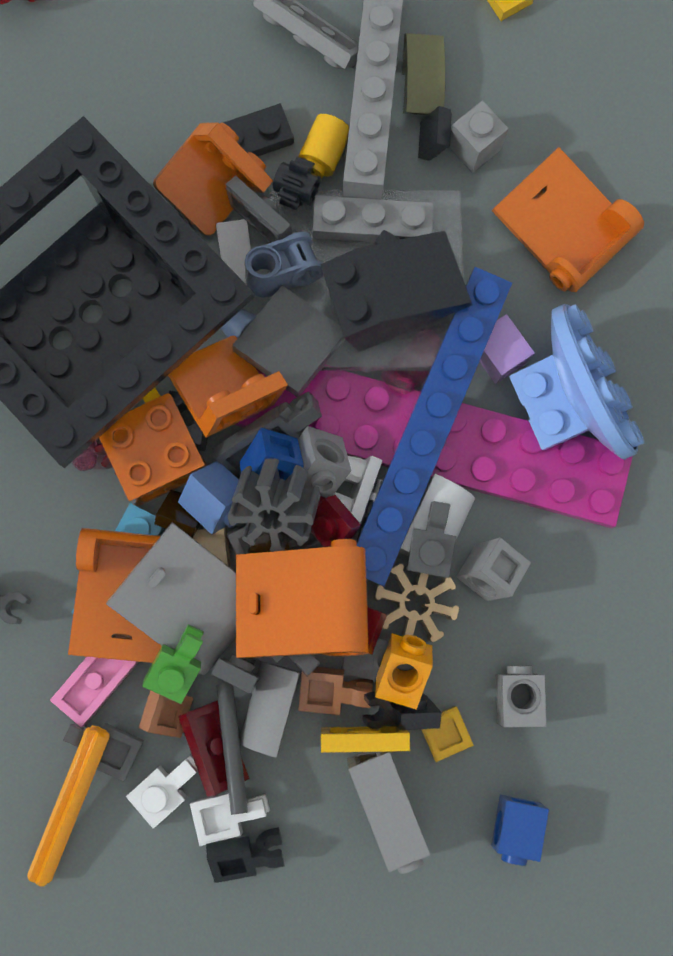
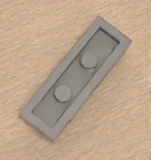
[252,0,359,69]
[312,195,433,242]

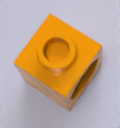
[375,633,433,710]

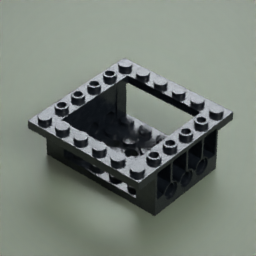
[0,116,255,468]

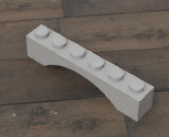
[343,0,403,199]

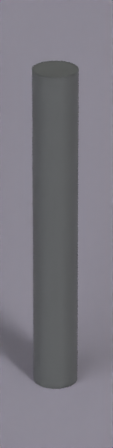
[216,683,248,815]

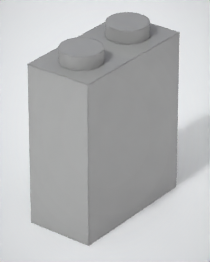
[347,752,430,874]

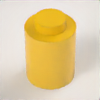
[298,114,349,179]

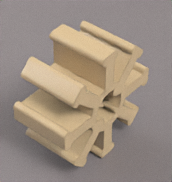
[374,564,459,642]

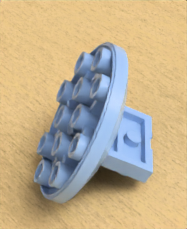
[509,304,645,460]

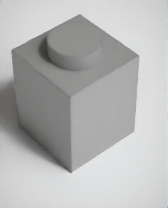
[449,100,509,173]

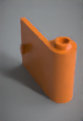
[492,147,644,292]
[68,528,162,663]
[236,539,369,658]

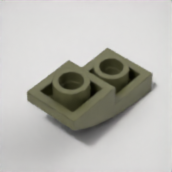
[402,33,445,115]

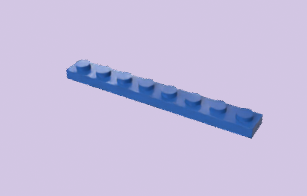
[357,267,512,586]

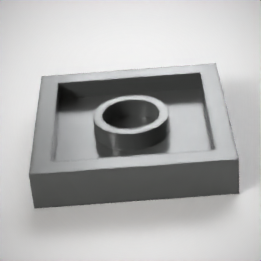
[232,285,345,397]

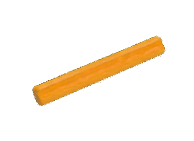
[27,725,110,886]

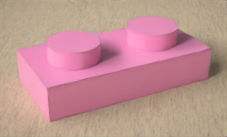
[50,657,139,728]

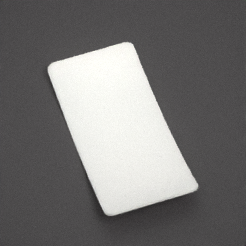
[216,219,251,284]

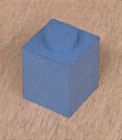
[178,461,239,534]

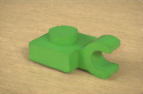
[142,624,204,704]

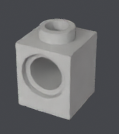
[298,426,351,498]
[456,537,531,601]
[496,666,547,727]

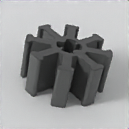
[228,458,321,552]

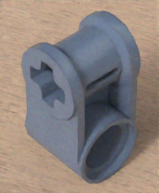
[245,232,324,298]

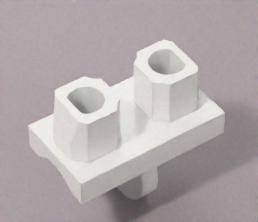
[334,456,383,523]

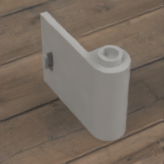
[106,522,260,675]

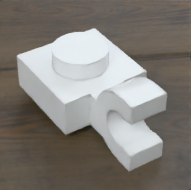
[126,754,198,829]
[190,792,270,846]

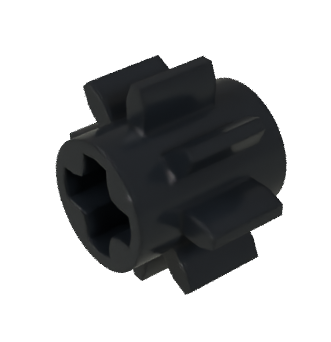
[273,156,321,211]

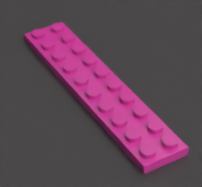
[234,365,633,528]

